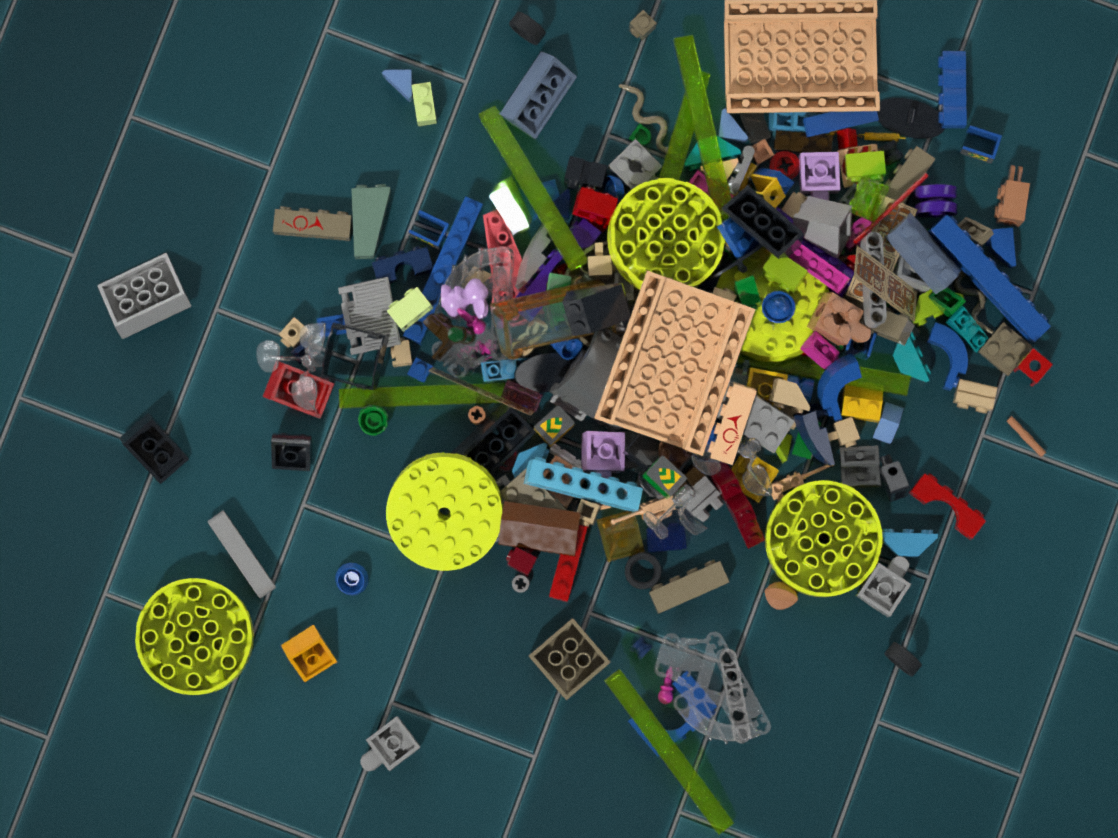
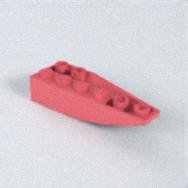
[483,208,544,328]

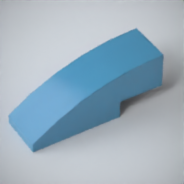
[768,112,829,134]

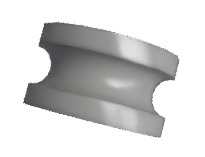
[512,575,529,593]

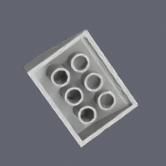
[97,253,191,339]

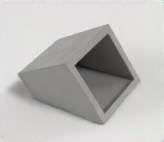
[793,196,852,258]

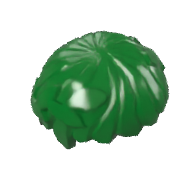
[358,405,388,436]

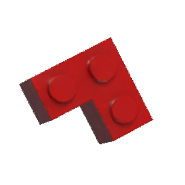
[572,187,618,233]

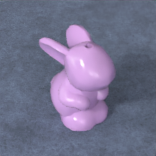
[441,278,488,319]

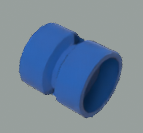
[547,324,582,360]
[787,374,814,404]

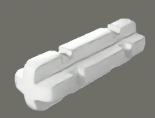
[549,444,581,468]

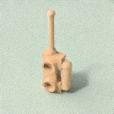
[768,465,834,502]
[611,495,675,525]

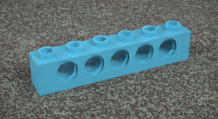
[523,457,643,512]

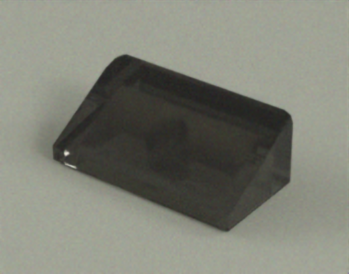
[739,113,771,144]

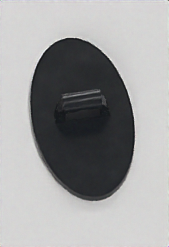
[877,98,945,139]
[706,243,763,282]
[514,353,576,392]

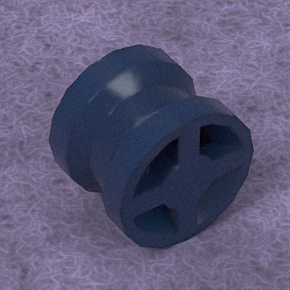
[629,636,653,660]

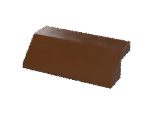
[499,501,581,556]

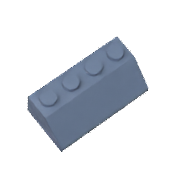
[500,52,577,139]
[885,213,961,294]

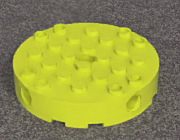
[607,178,725,290]
[716,246,829,362]
[386,452,503,571]
[765,480,883,597]
[135,578,254,695]

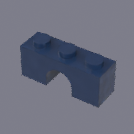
[372,245,433,284]

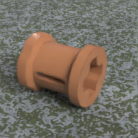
[468,406,486,425]

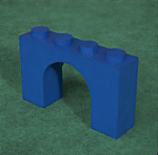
[628,671,717,757]

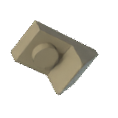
[958,217,994,246]

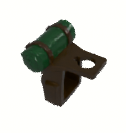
[422,313,476,360]

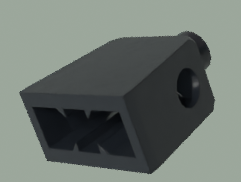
[880,454,910,502]

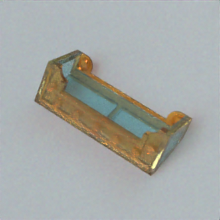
[490,279,616,360]

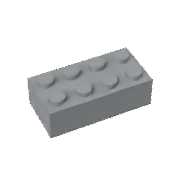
[717,378,795,453]

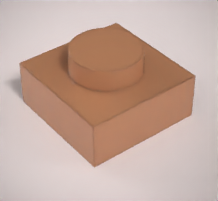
[751,139,774,165]

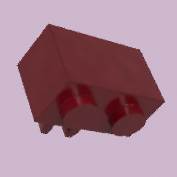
[506,547,537,576]

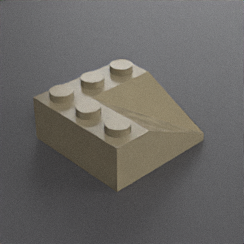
[529,618,610,700]

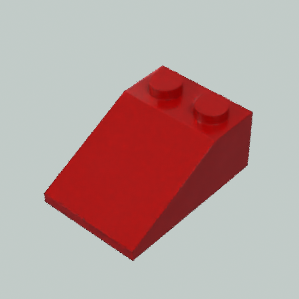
[263,361,334,419]

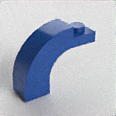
[927,322,968,391]
[817,353,862,423]

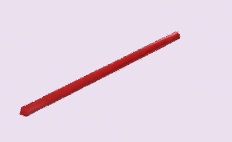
[854,173,928,243]

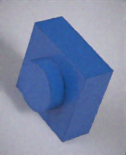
[407,357,433,383]

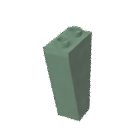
[352,184,391,259]

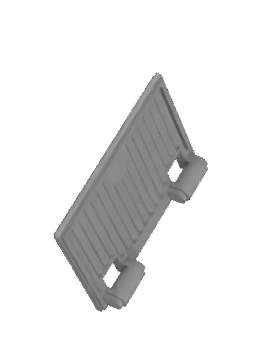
[338,277,401,355]

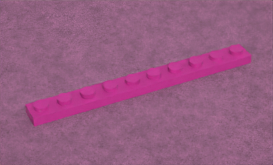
[689,170,850,294]

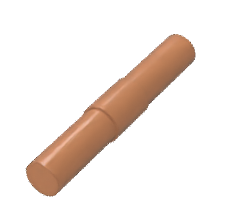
[1007,416,1046,457]

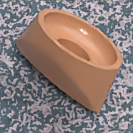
[765,581,798,610]

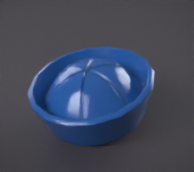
[603,175,624,206]
[762,291,796,323]
[335,562,369,596]

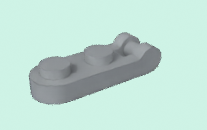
[727,146,755,195]

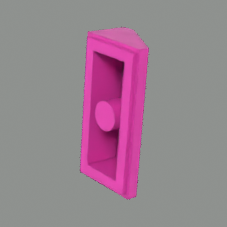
[800,331,840,369]

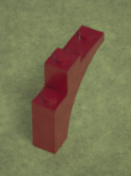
[703,458,765,549]

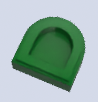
[629,124,651,147]

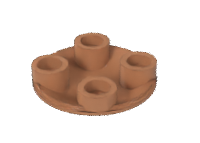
[658,441,691,471]

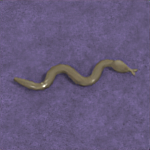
[619,84,685,159]
[954,270,994,334]

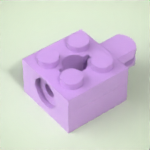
[799,152,840,201]
[581,431,625,491]

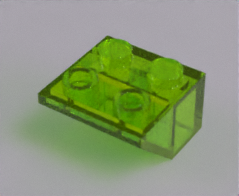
[849,176,890,222]

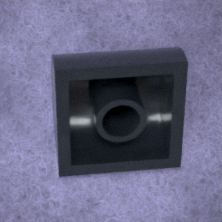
[271,433,312,471]

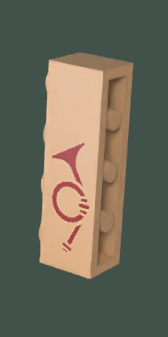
[708,382,757,465]

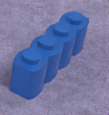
[938,51,967,128]

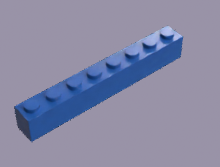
[403,196,483,346]
[927,215,1051,343]

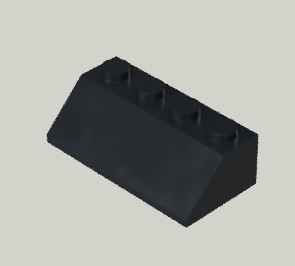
[721,185,805,259]
[451,403,536,475]

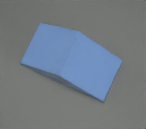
[382,70,412,102]
[718,108,748,143]
[872,402,904,444]

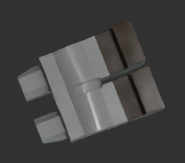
[673,463,724,522]

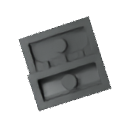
[622,430,660,469]
[840,446,881,488]

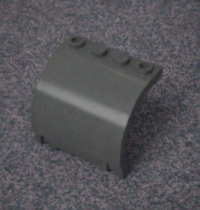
[550,328,622,432]

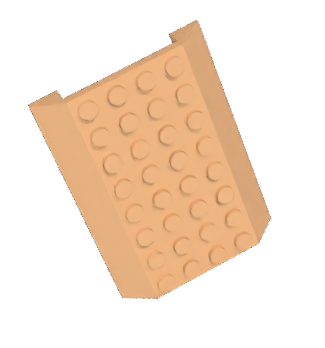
[724,0,880,113]
[594,271,755,456]

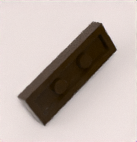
[774,130,833,153]

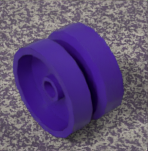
[915,184,957,218]

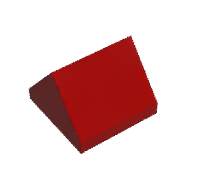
[837,128,858,150]

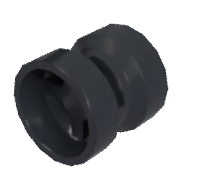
[878,140,904,166]

